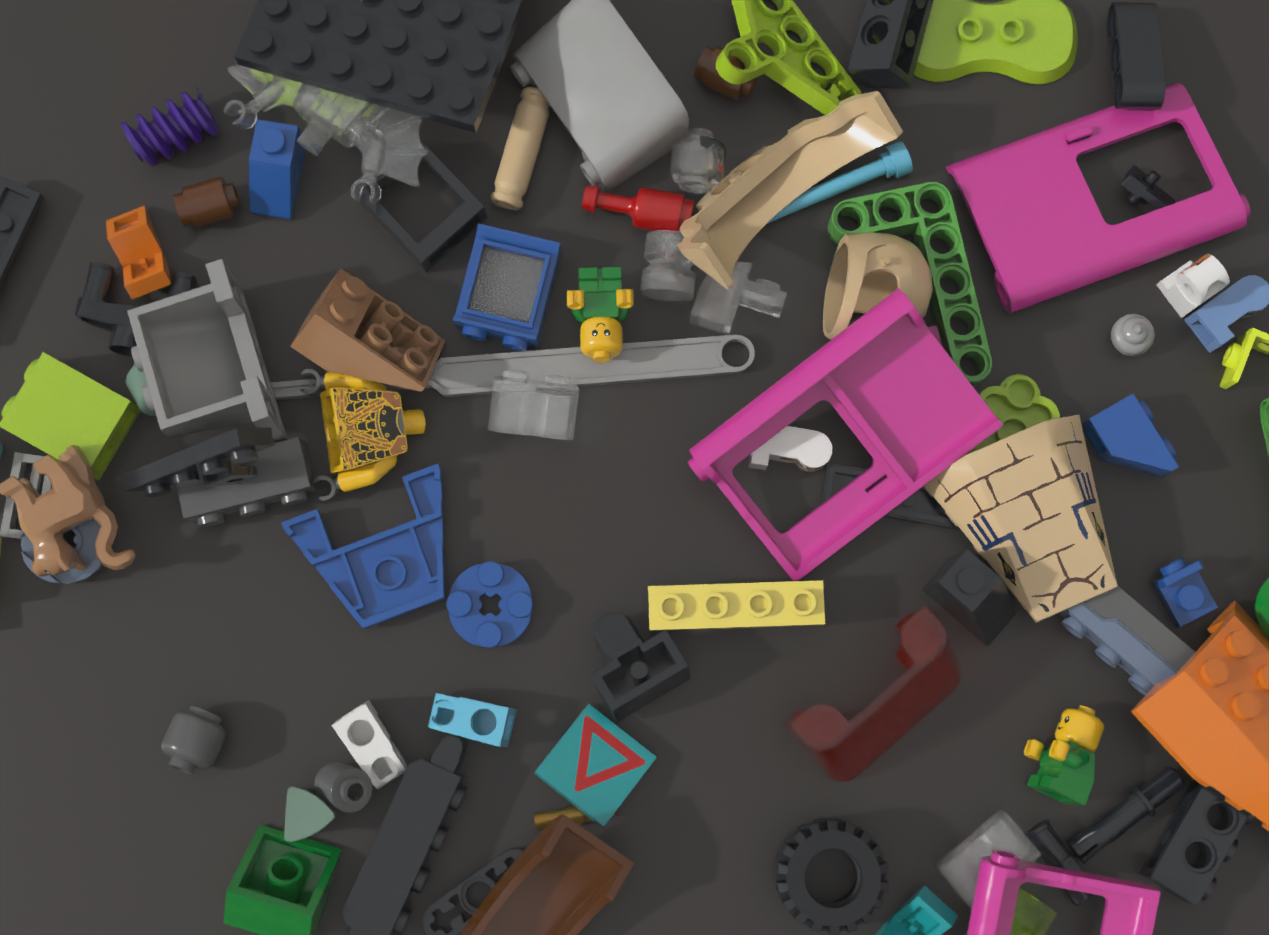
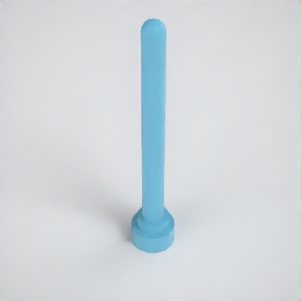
[767,141,913,224]

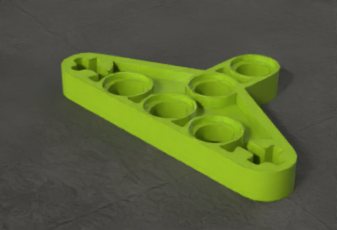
[715,0,862,115]

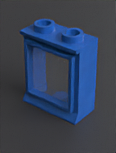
[453,223,562,351]

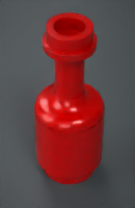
[582,184,694,236]

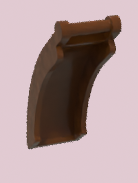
[460,814,634,935]

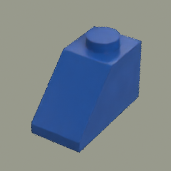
[249,119,307,221]

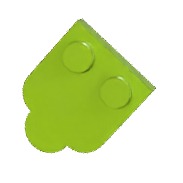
[964,374,1060,456]

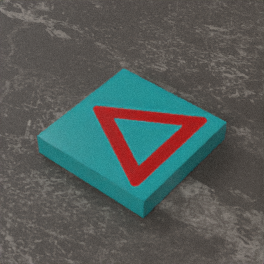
[534,703,657,828]

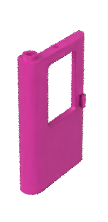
[688,288,1003,581]

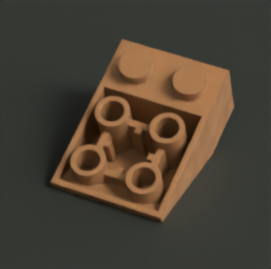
[290,269,446,392]

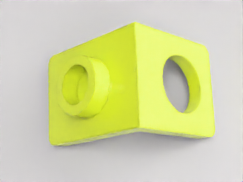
[1220,328,1269,389]

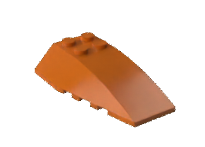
[1131,601,1269,831]

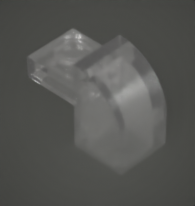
[690,262,787,335]

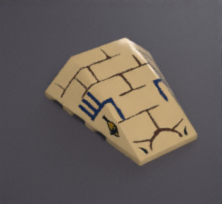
[923,415,1118,623]

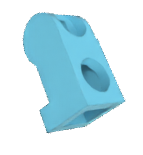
[428,693,517,747]

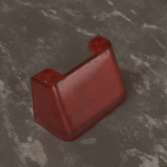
[782,606,961,782]

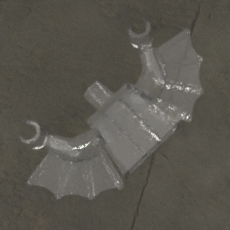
[224,65,428,204]

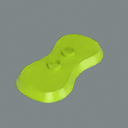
[914,0,1078,85]

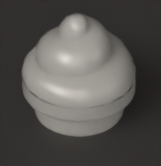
[1111,314,1155,356]

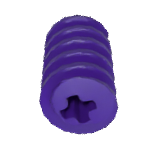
[121,86,219,167]

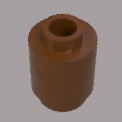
[694,46,758,101]
[174,176,241,228]

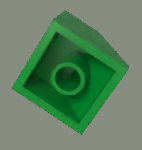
[223,824,342,935]

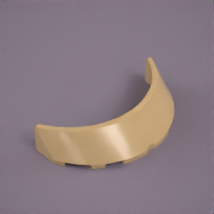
[677,91,903,290]

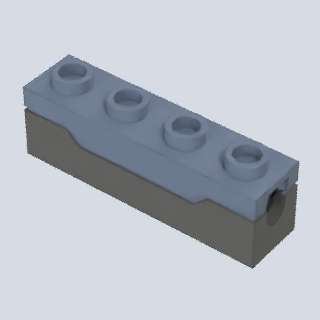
[1059,586,1195,695]

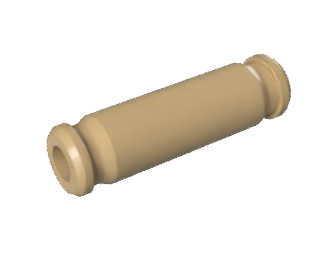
[490,87,550,211]

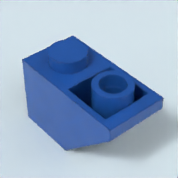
[1082,393,1179,477]

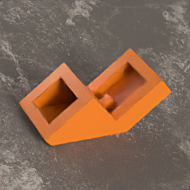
[106,205,171,300]

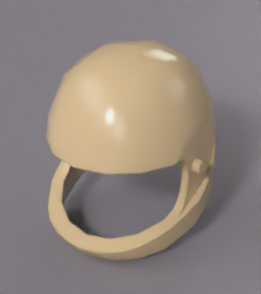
[823,232,933,340]

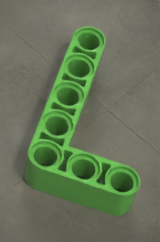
[827,182,992,388]

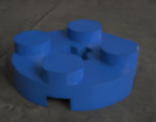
[446,561,534,648]

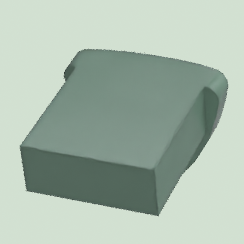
[284,786,336,842]

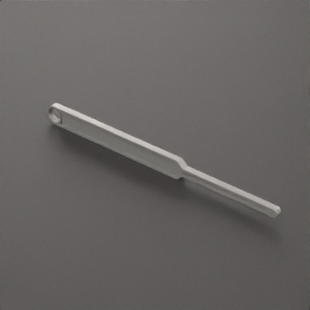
[271,334,755,400]

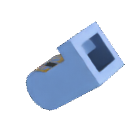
[1184,275,1269,353]

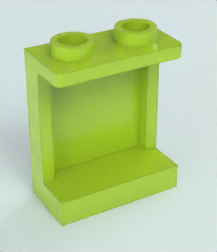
[0,352,140,481]

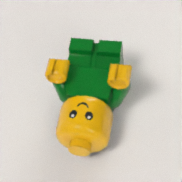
[567,267,634,363]
[1024,705,1104,806]

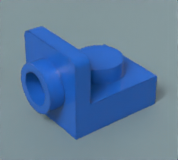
[1151,557,1218,628]

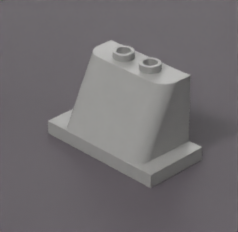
[127,259,288,443]

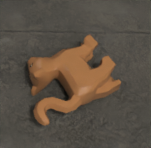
[0,445,136,577]

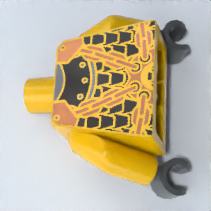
[300,369,426,501]

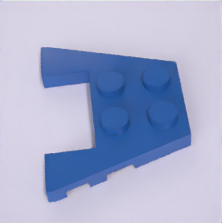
[281,463,446,629]

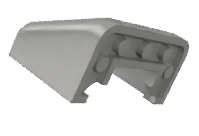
[510,0,689,193]

